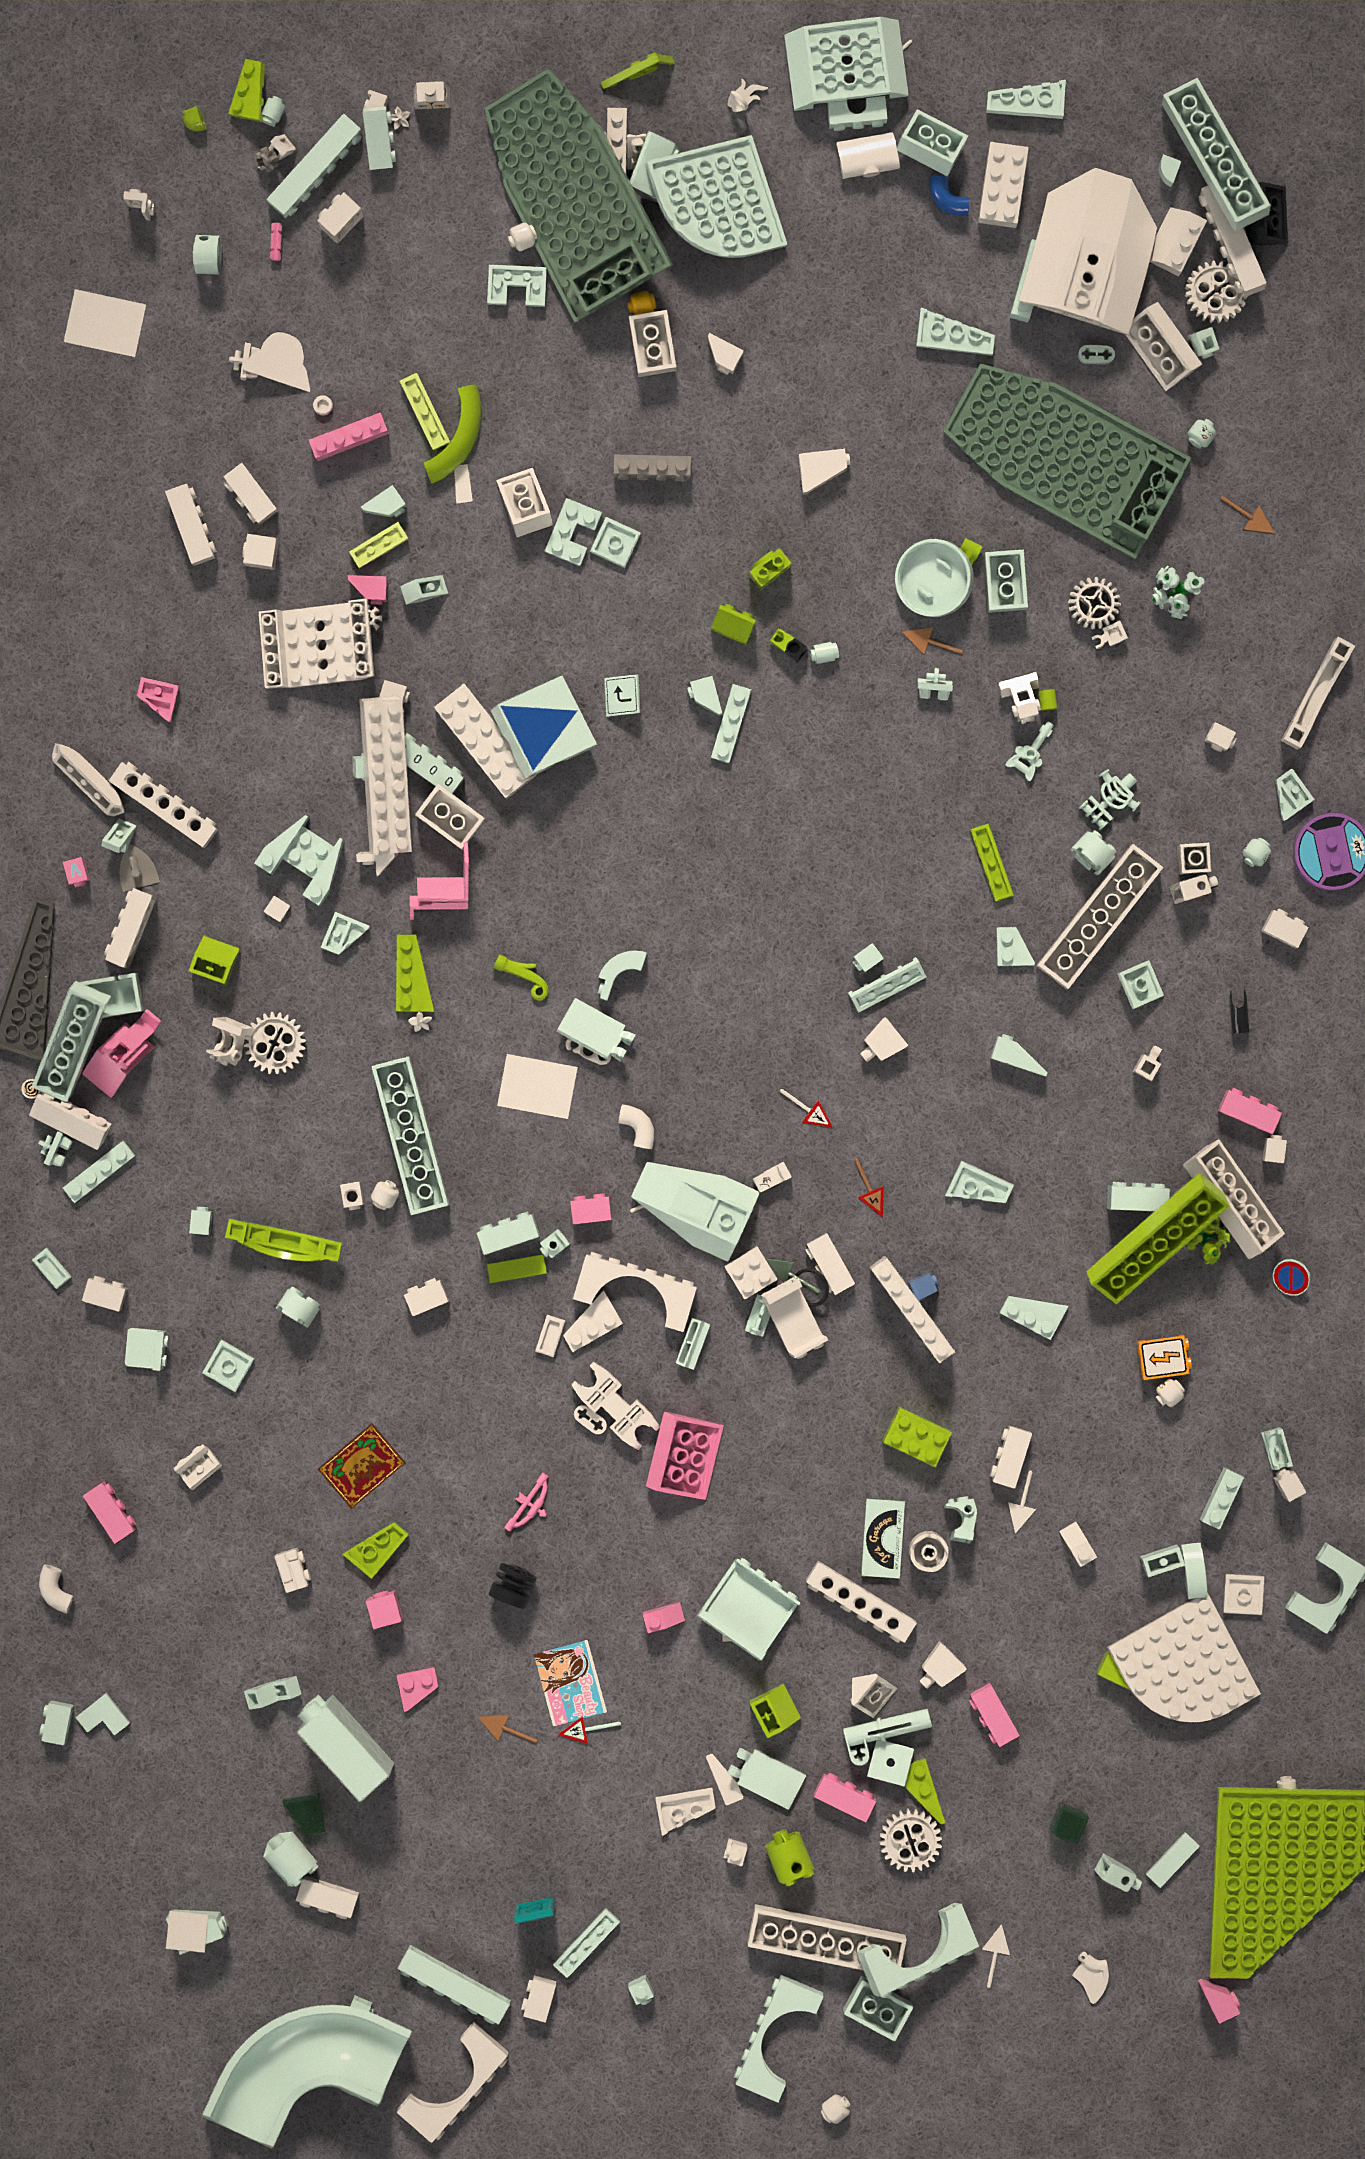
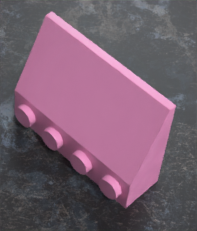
[646,1412,724,1500]

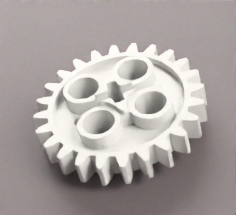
[1185,261,1248,324]
[244,1012,306,1074]
[879,1809,942,1872]

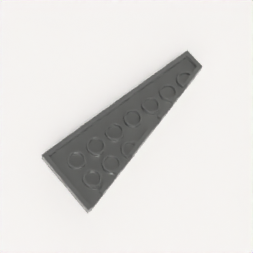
[0,898,54,1061]

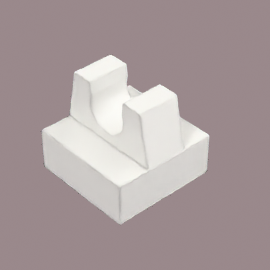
[268,134,296,161]

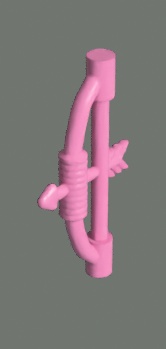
[504,1472,549,1532]

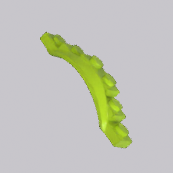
[225,1219,342,1262]

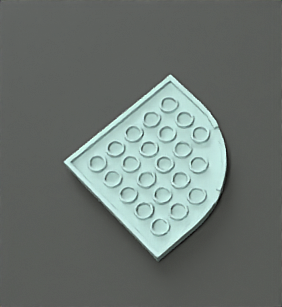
[645,135,788,258]

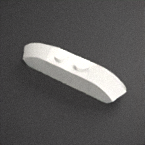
[52,743,125,816]

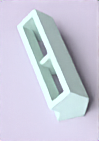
[676,1318,710,1370]

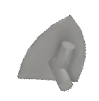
[119,844,160,892]

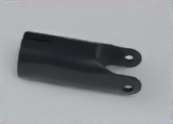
[1229,989,1250,1034]

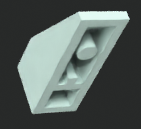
[990,1034,1047,1076]

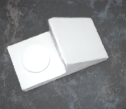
[356,852,398,876]

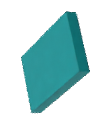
[514,1897,555,1924]

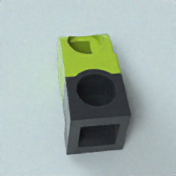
[770,628,808,663]

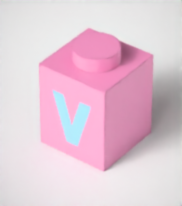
[63,857,90,888]

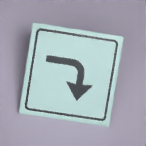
[604,675,640,717]

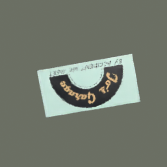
[861,1499,905,1578]

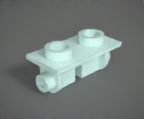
[745,1294,770,1337]

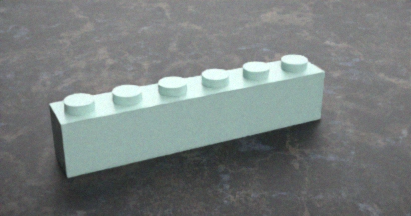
[267,114,362,218]
[398,1945,511,2025]

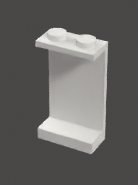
[761,1277,828,1359]

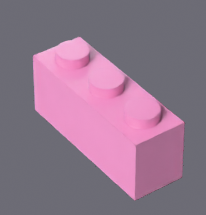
[1218,1088,1282,1134]
[83,1481,136,1544]
[969,1683,1019,1747]
[814,1773,876,1822]

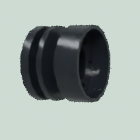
[488,1563,537,1609]

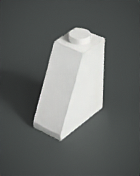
[799,449,850,495]

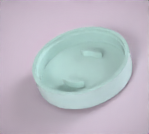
[895,539,974,617]

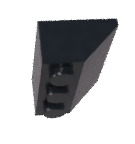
[1246,182,1288,246]

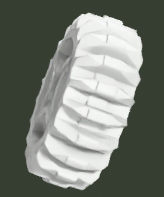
[1068,577,1121,629]

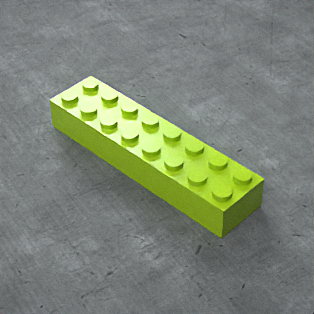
[1086,1172,1230,1305]

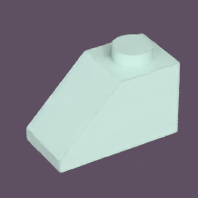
[361,485,407,517]
[400,575,448,605]
[687,676,722,716]

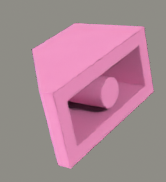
[348,575,388,605]
[643,1602,685,1633]

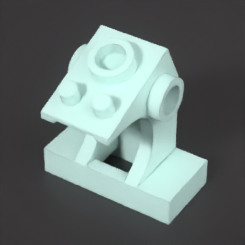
[944,1496,977,1544]

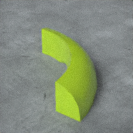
[424,385,481,484]

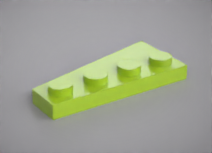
[396,935,435,1012]

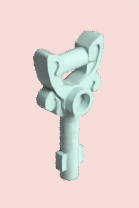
[1005,721,1054,781]

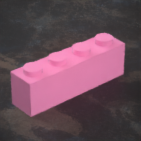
[309,412,389,461]

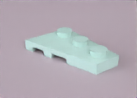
[999,1296,1068,1340]

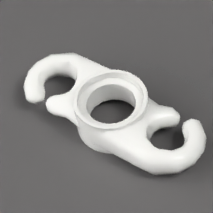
[566,1038,611,1065]

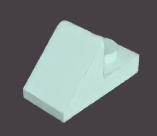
[102,819,136,853]

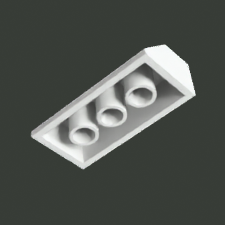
[1126,302,1202,391]
[104,888,157,969]

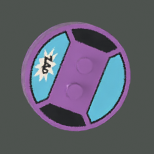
[1293,813,1365,891]

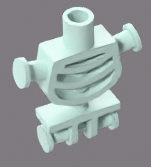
[1079,769,1140,830]

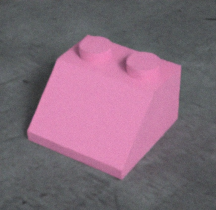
[1198,1979,1241,2024]

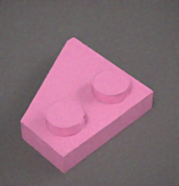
[137,677,180,722]
[397,1667,439,1712]

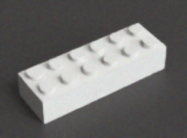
[434,684,536,799]
[1183,1139,1285,1259]

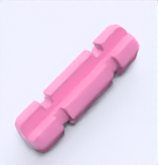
[270,223,282,261]

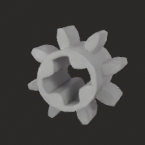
[255,147,278,173]

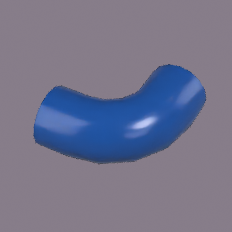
[930,175,969,216]

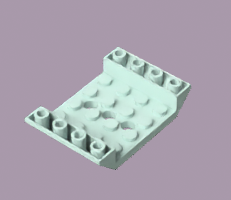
[784,17,908,111]

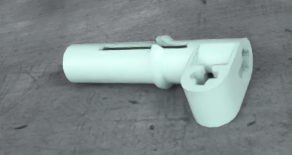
[844,1709,932,1765]

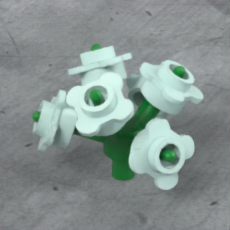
[1152,566,1204,620]

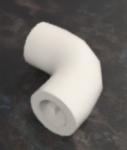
[618,1104,654,1149]
[39,1565,74,1614]

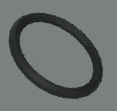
[795,1268,829,1307]

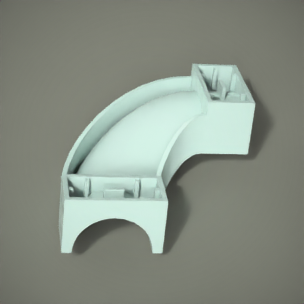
[202,2005,412,2149]

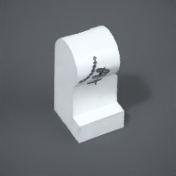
[753,1162,791,1192]

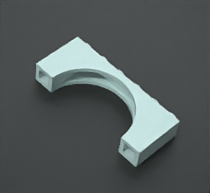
[856,1903,979,1998]
[734,1975,824,2102]

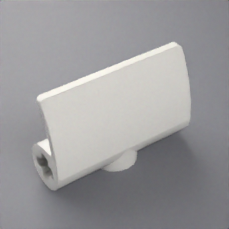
[837,133,900,179]

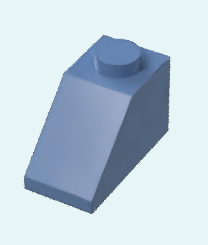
[908,1273,939,1301]

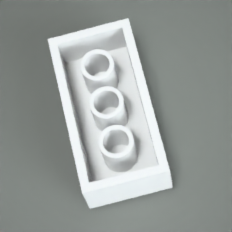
[978,142,1028,228]

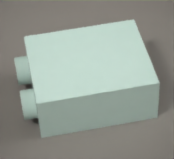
[297,1694,394,1802]

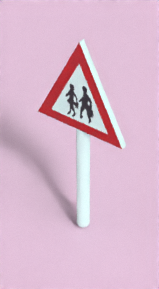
[558,1716,621,1744]

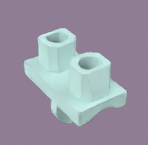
[917,668,953,700]
[38,1131,73,1167]

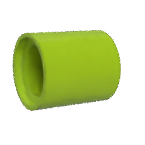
[1038,689,1058,711]

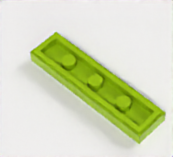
[970,823,1014,902]

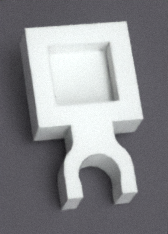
[1091,621,1128,649]

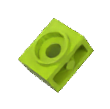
[749,548,792,590]

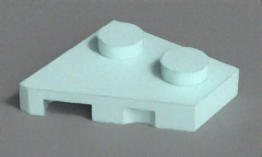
[1275,769,1315,822]
[321,912,370,955]
[996,927,1035,966]

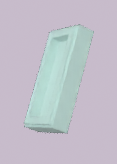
[32,1248,72,1289]

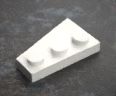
[563,1290,623,1352]

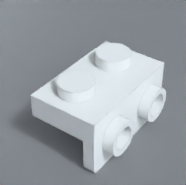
[123,189,155,221]
[174,1445,222,1490]

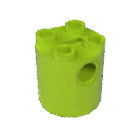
[765,1829,814,1886]

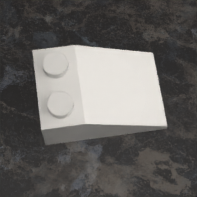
[496,468,553,537]

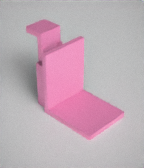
[410,842,469,920]
[82,1009,161,1098]

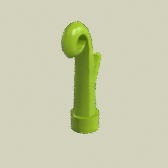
[493,954,549,1001]

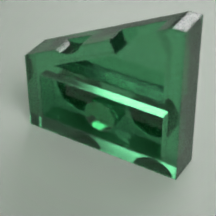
[282,1793,326,1836]

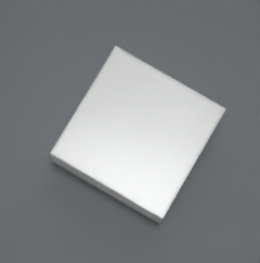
[264,896,291,922]

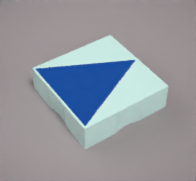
[491,676,597,779]

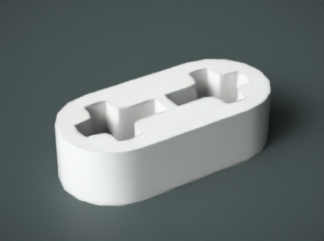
[574,1405,607,1434]

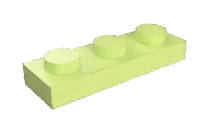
[349,522,408,569]

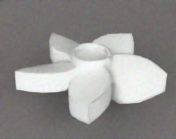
[391,106,410,130]
[408,1012,432,1032]

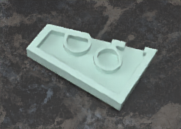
[945,1161,1014,1203]

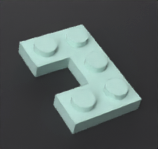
[487,265,547,307]
[545,498,602,566]

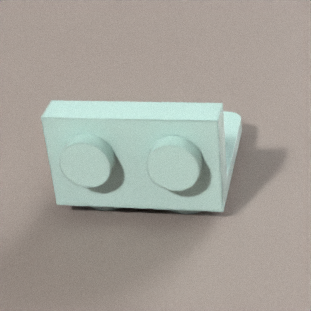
[125,1328,169,1371]

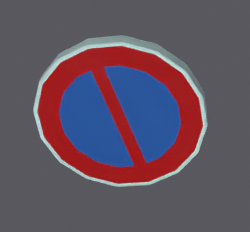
[1273,1259,1311,1295]

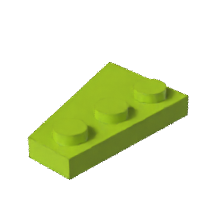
[228,59,265,122]
[342,1522,409,1579]

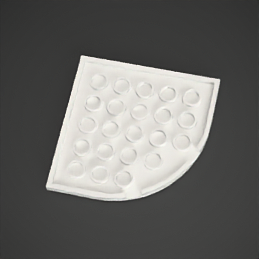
[1107,1593,1261,1722]

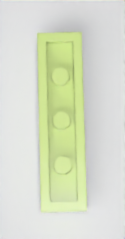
[400,373,450,451]

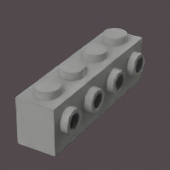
[614,454,691,482]

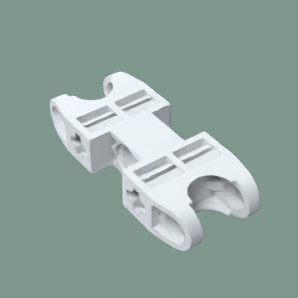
[571,1362,660,1450]

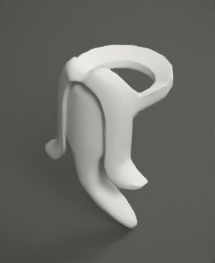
[728,79,768,112]

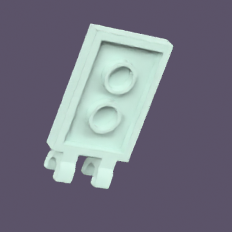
[556,998,635,1062]
[728,1748,806,1810]

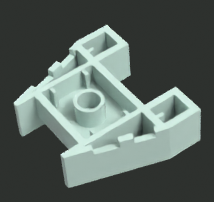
[255,815,344,906]

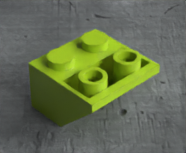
[711,604,756,645]
[189,936,240,985]
[750,1683,801,1739]

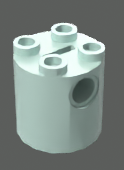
[263,1831,318,1887]

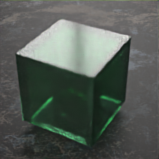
[1049,1801,1089,1844]

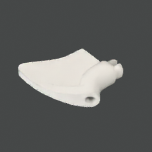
[1072,1952,1109,2004]

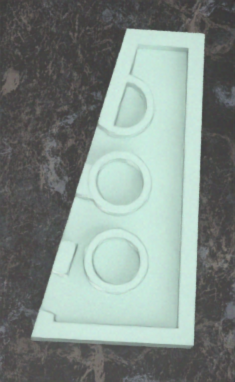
[916,307,995,356]

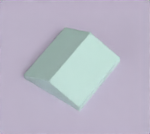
[1118,960,1164,1009]

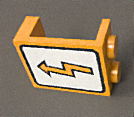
[1137,1335,1192,1380]

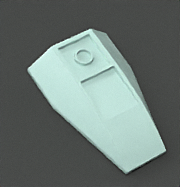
[631,1162,759,1262]

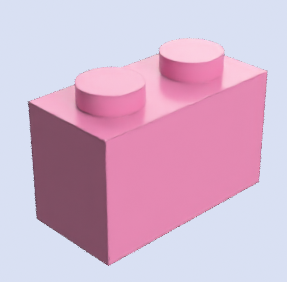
[570,1193,611,1224]

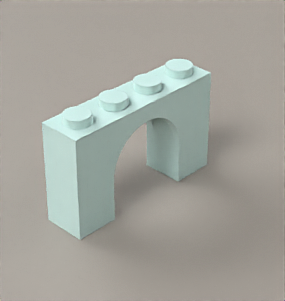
[1285,1542,1365,1634]

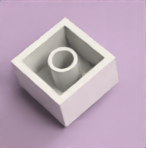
[317,193,364,244]
[725,1246,778,1299]

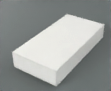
[535,1315,565,1357]

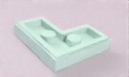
[76,1693,130,1736]

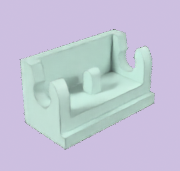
[1261,1427,1293,1470]

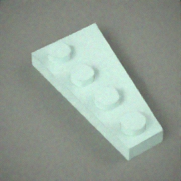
[986,80,1066,119]

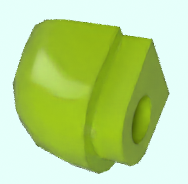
[182,106,207,132]

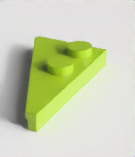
[601,52,675,90]
[905,1758,945,1824]

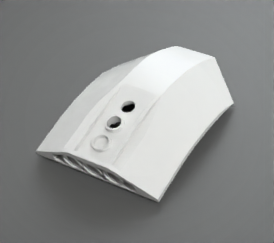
[1018,168,1157,335]

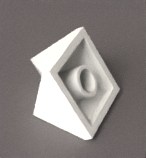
[850,1674,897,1718]

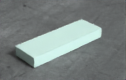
[1146,1832,1200,1888]

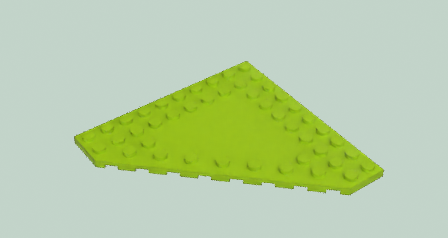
[1209,1787,1365,1979]

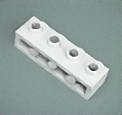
[165,484,217,566]
[29,1091,111,1150]

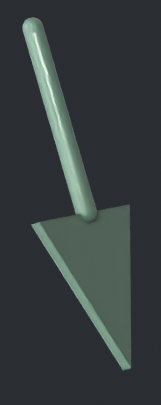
[766,1259,820,1293]

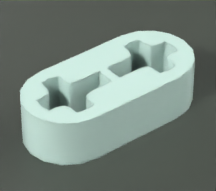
[1078,345,1115,364]

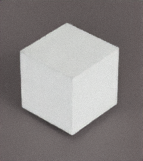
[243,534,279,570]
[1177,843,1211,875]

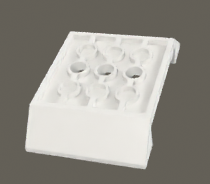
[259,599,374,689]

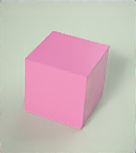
[366,1590,403,1629]

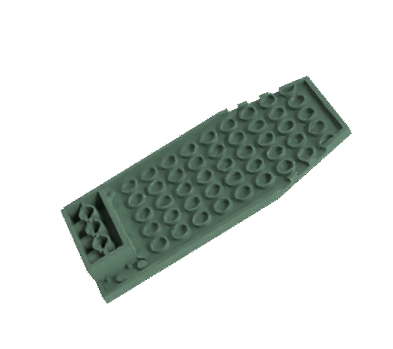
[484,69,673,323]
[943,364,1191,560]

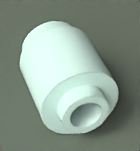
[261,96,286,127]
[810,642,839,664]

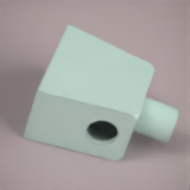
[1094,1853,1142,1892]

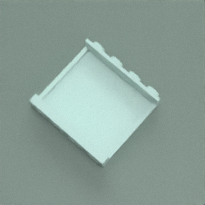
[697,1558,800,1661]

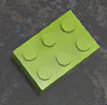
[882,1406,952,1467]

